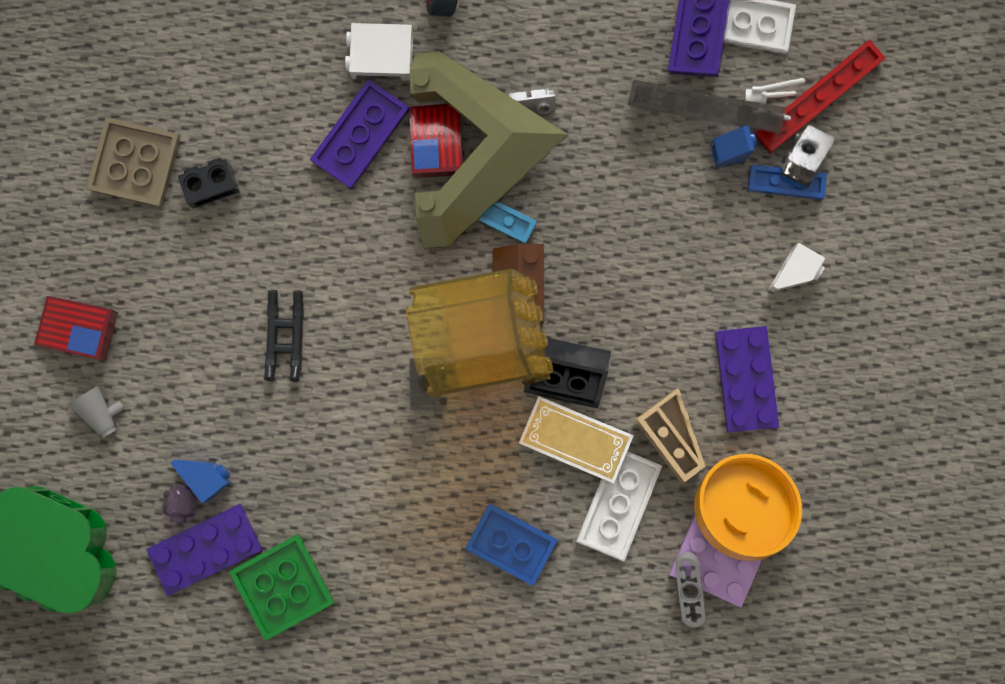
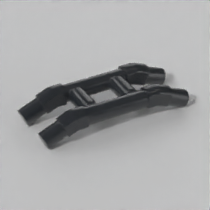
[264,290,304,382]

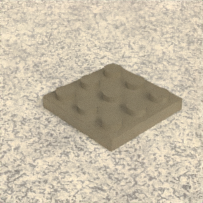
[86,117,181,208]

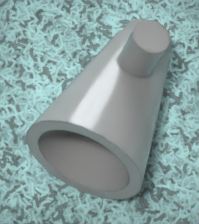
[68,386,125,438]

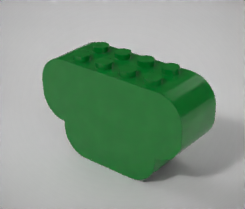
[0,486,117,613]

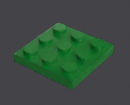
[229,534,335,641]

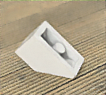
[768,243,825,292]

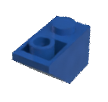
[710,125,756,168]

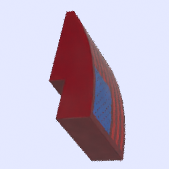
[410,104,463,178]
[34,296,118,361]

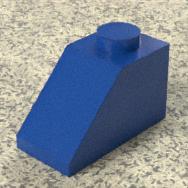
[171,460,232,503]

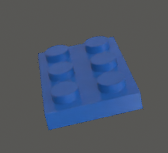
[465,503,558,586]

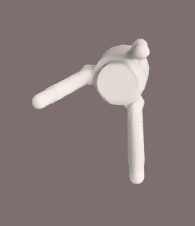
[745,78,805,121]

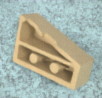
[634,388,706,482]

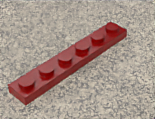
[755,39,886,154]

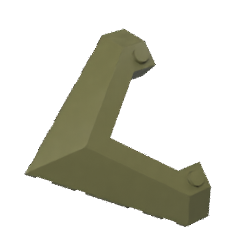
[410,51,569,249]

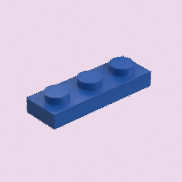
[747,165,827,200]

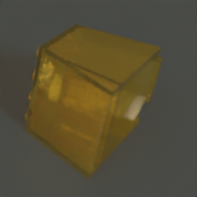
[406,269,553,398]

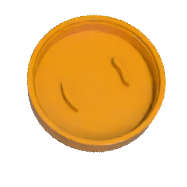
[694,454,802,561]

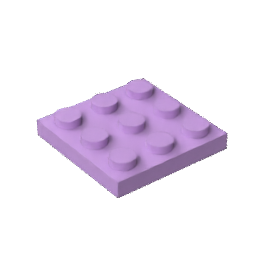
[669,515,761,607]

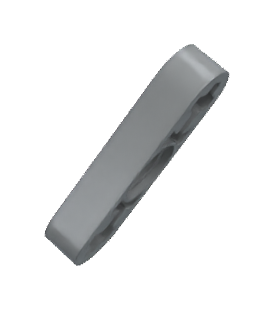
[675,552,706,627]

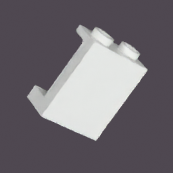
[345,23,413,81]

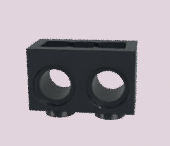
[178,158,240,209]

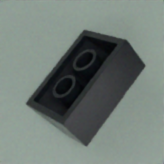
[524,335,611,409]

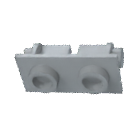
[508,88,556,115]

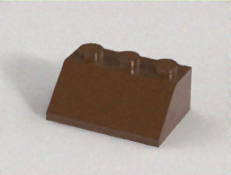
[493,244,544,324]

